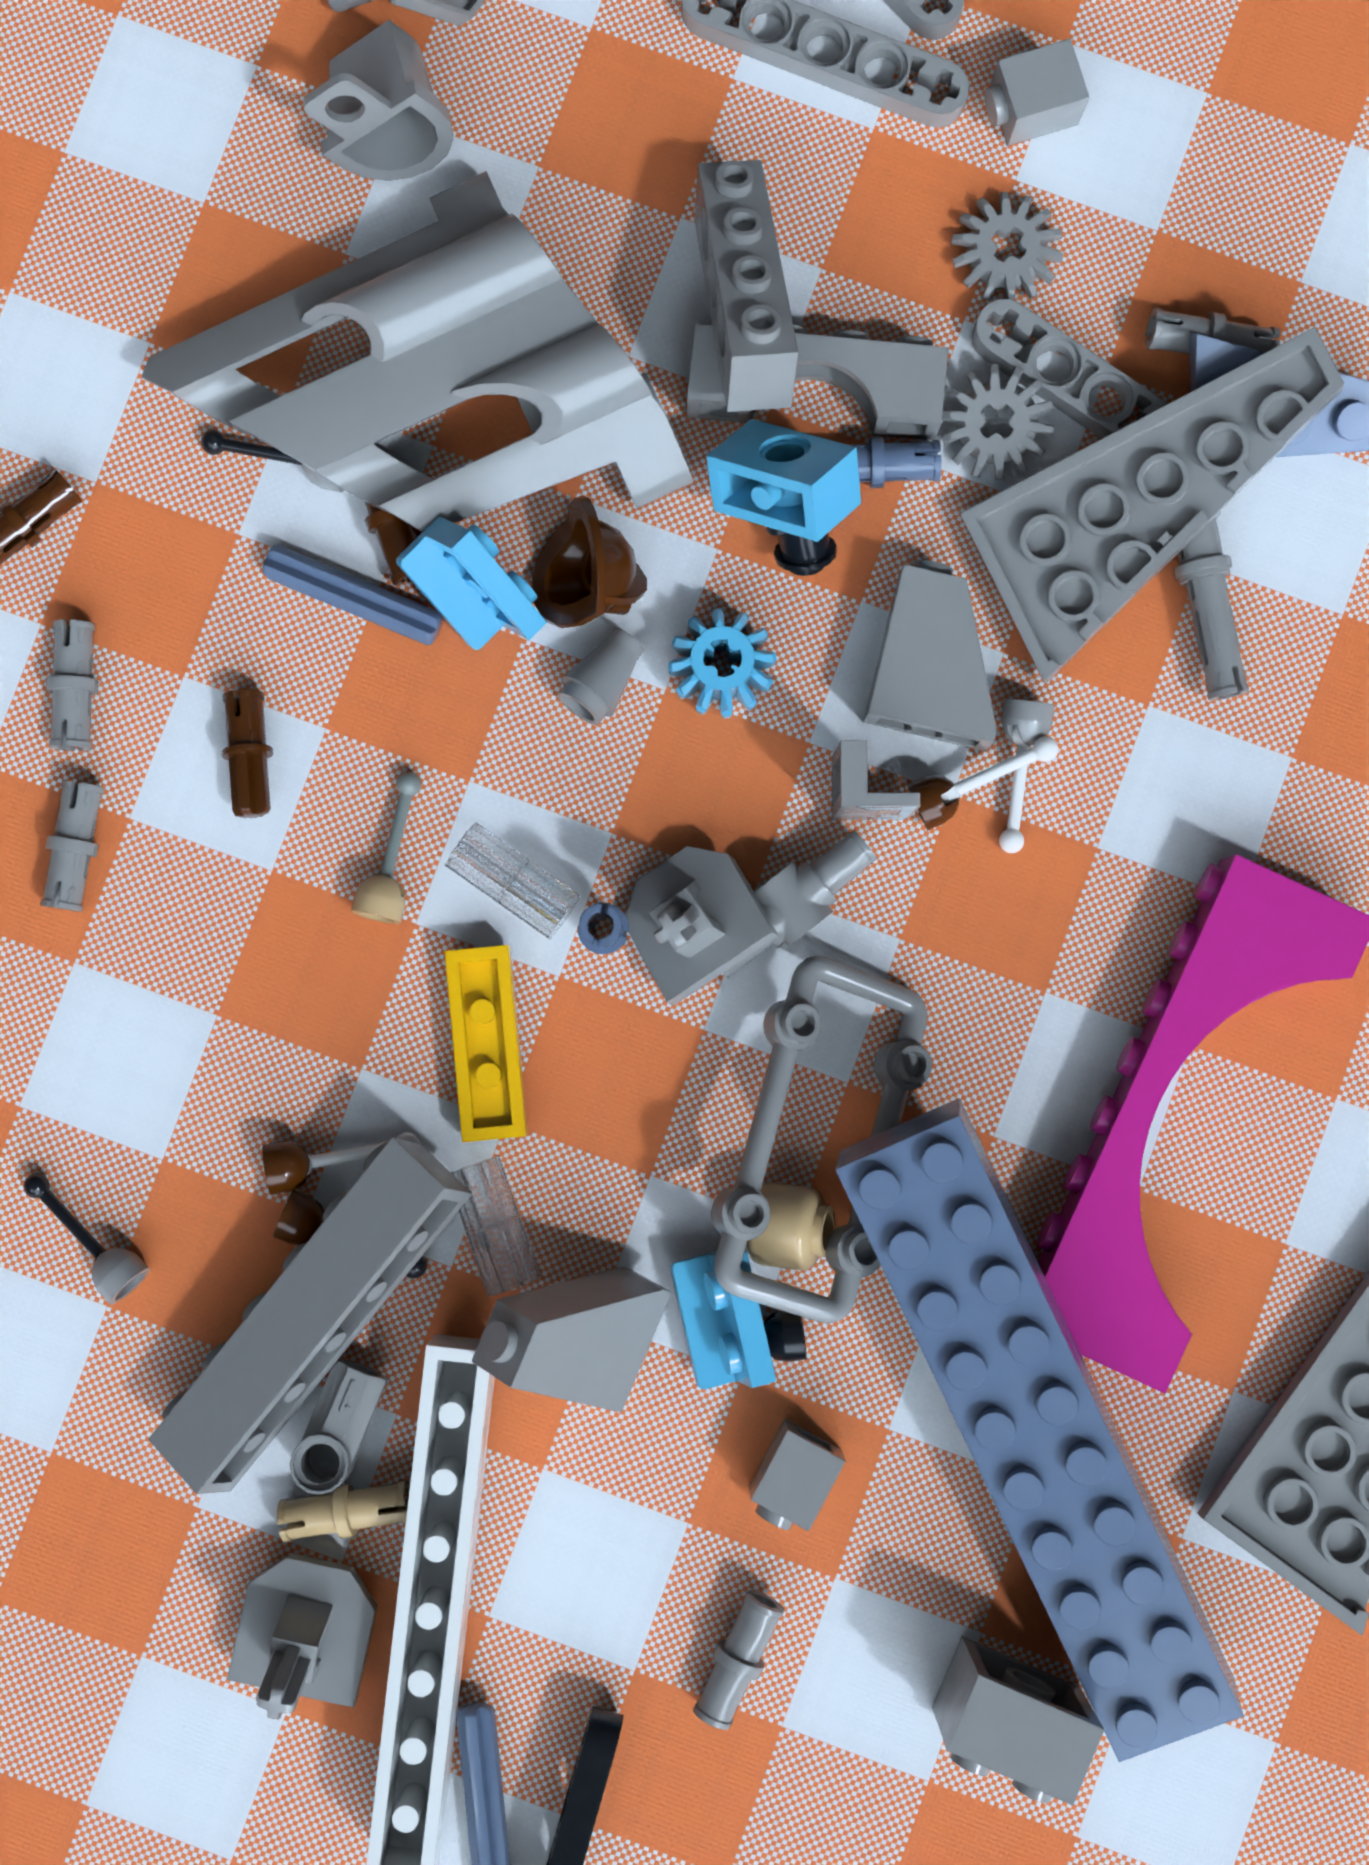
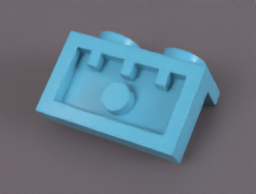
[670,1251,777,1389]

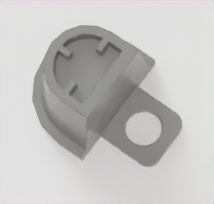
[303,20,453,181]

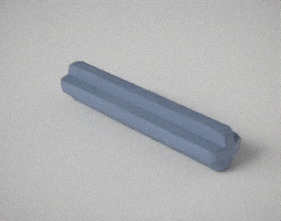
[262,545,443,645]
[457,1702,511,1865]

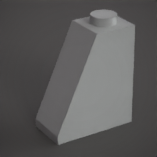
[864,560,997,751]
[471,1267,672,1413]

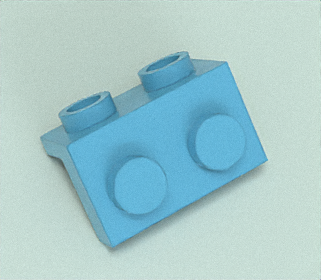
[396,516,547,650]

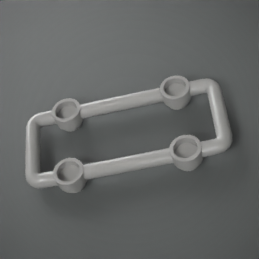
[711,956,932,1324]

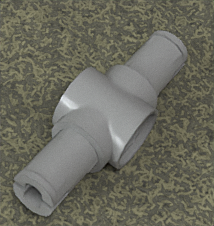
[723,830,877,978]

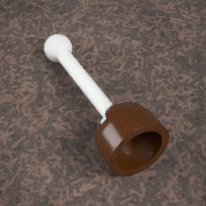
[907,736,1058,831]
[262,1132,420,1195]

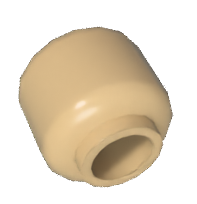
[746,1182,835,1271]

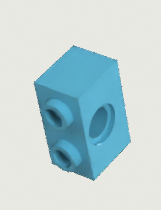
[706,419,861,542]

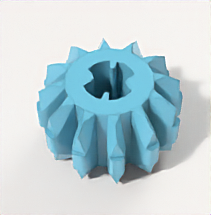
[668,608,776,718]

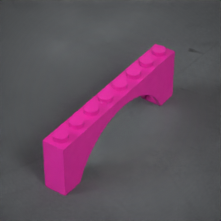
[1037,854,1369,1394]

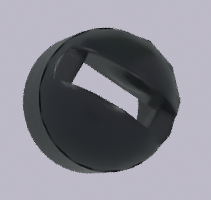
[764,1310,807,1362]

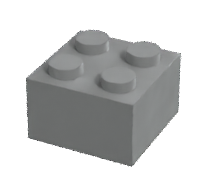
[932,1636,1104,1806]

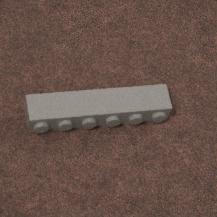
[148,1137,472,1494]

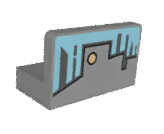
[832,740,920,820]

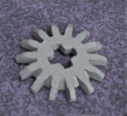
[951,192,1063,302]
[941,364,1054,480]

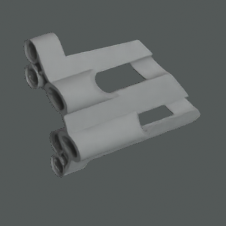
[142,171,694,532]

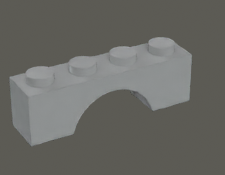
[687,320,949,441]

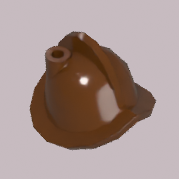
[531,495,647,628]

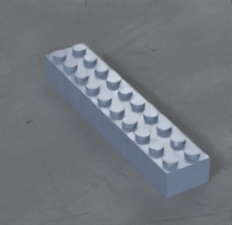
[835,1098,1244,1762]

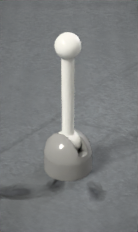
[999,699,1055,853]

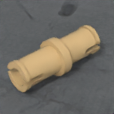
[277,1480,410,1542]

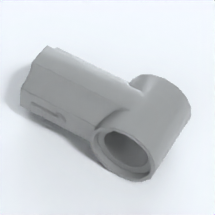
[290,1358,389,1495]

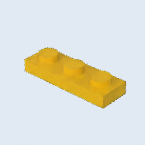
[444,945,528,1143]

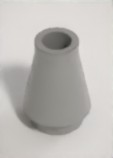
[558,628,644,725]

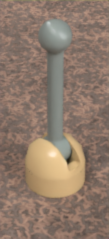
[351,771,421,924]

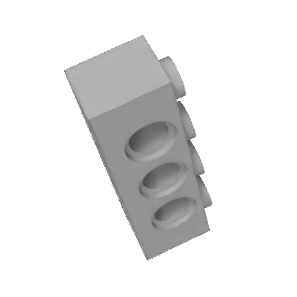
[695,160,799,412]

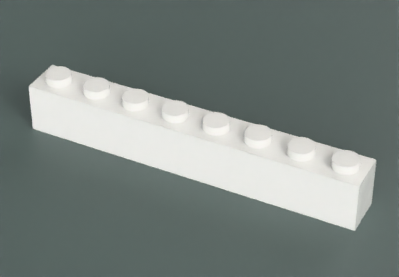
[366,1334,495,1865]

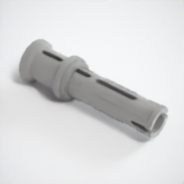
[1174,511,1249,701]

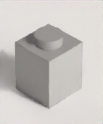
[985,38,1090,146]
[749,1419,846,1531]

